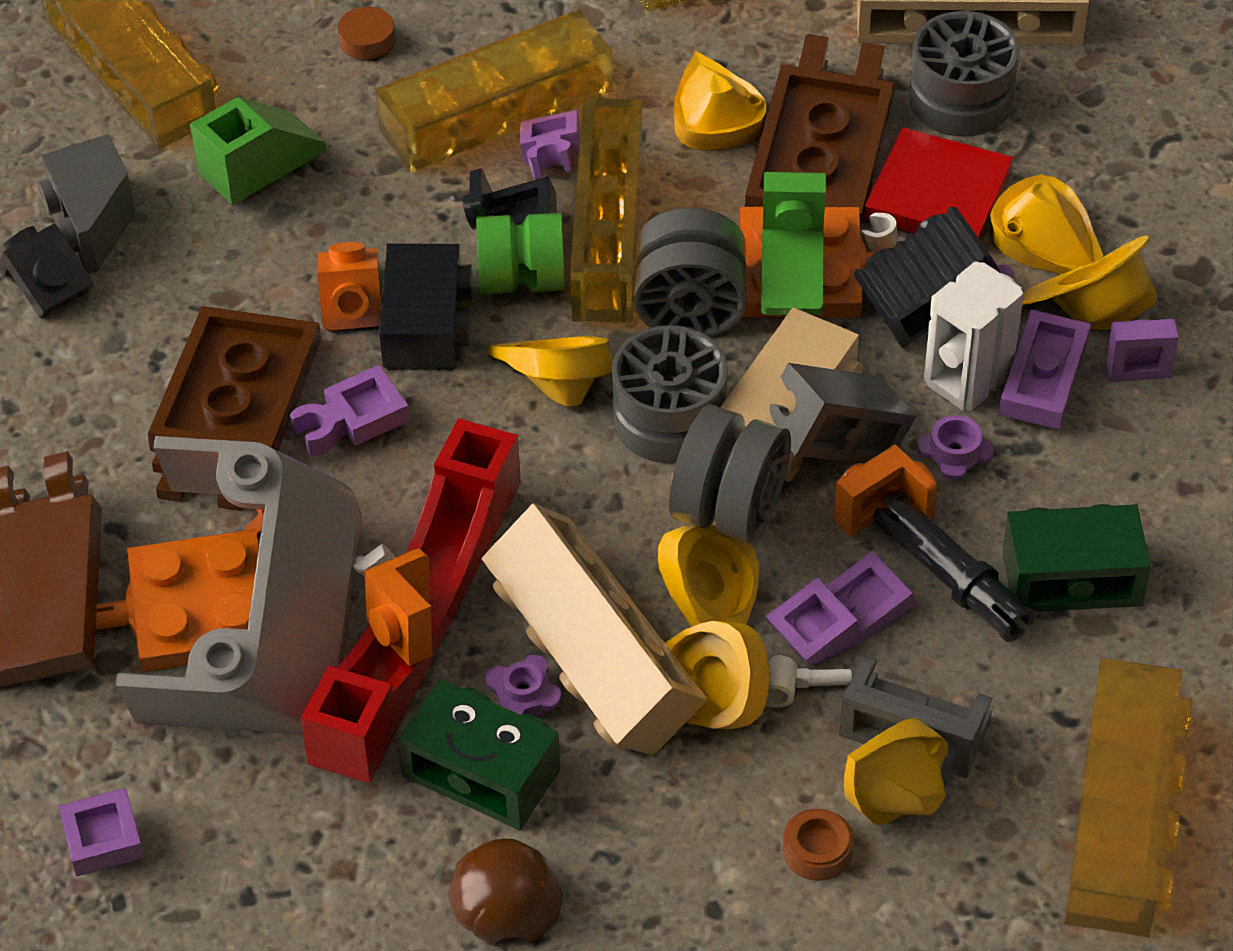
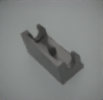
[770,363,917,464]
[839,655,993,779]

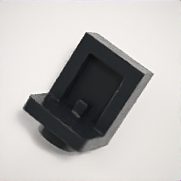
[463,168,557,230]
[0,223,94,318]

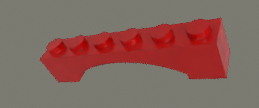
[300,418,521,784]

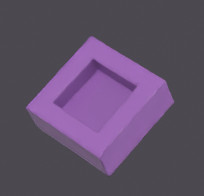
[1106,319,1179,381]
[58,788,144,877]

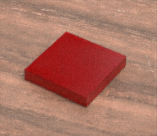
[863,127,1014,241]

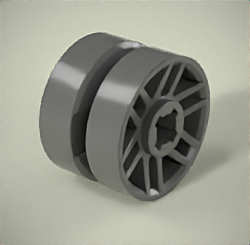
[909,11,1019,136]
[634,208,746,337]
[612,325,727,463]
[669,404,791,544]

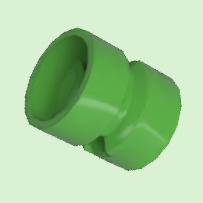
[476,213,565,295]

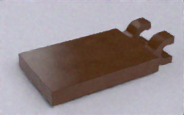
[745,34,894,229]
[148,306,321,511]
[0,451,102,687]

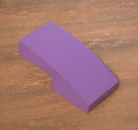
[766,551,916,666]

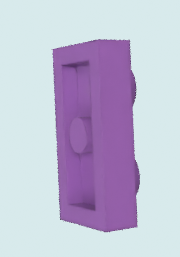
[999,310,1091,430]

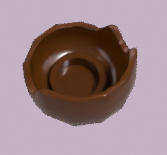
[447,838,563,945]

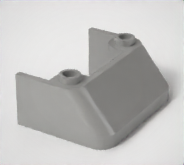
[116,436,361,734]

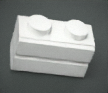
[924,261,1024,412]

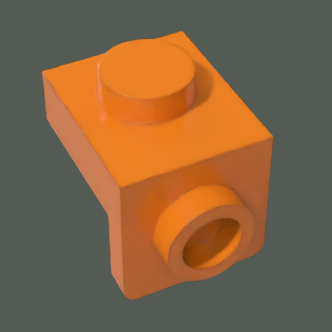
[317,242,382,330]
[834,444,937,537]
[365,548,432,666]

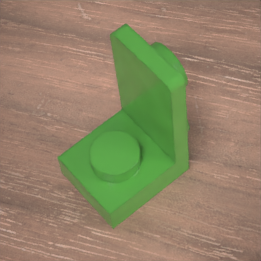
[761,172,826,316]

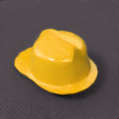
[1022,235,1157,330]

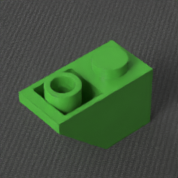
[190,97,326,206]

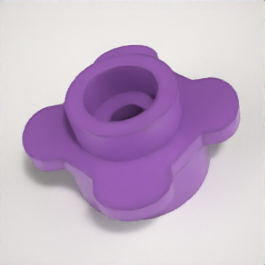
[917,415,994,480]
[485,655,561,718]

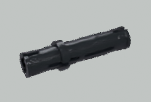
[873,491,1035,642]

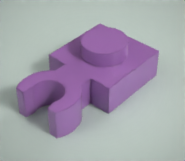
[520,110,583,179]
[290,365,410,456]

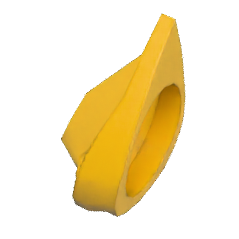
[674,51,767,150]
[990,174,1103,274]
[487,336,614,406]
[658,525,759,627]
[665,621,771,730]
[844,717,948,825]

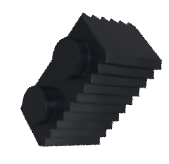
[854,207,1001,348]
[379,243,473,371]

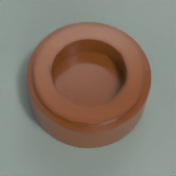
[338,7,395,60]
[783,809,853,881]

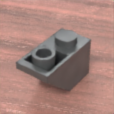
[37,134,135,274]

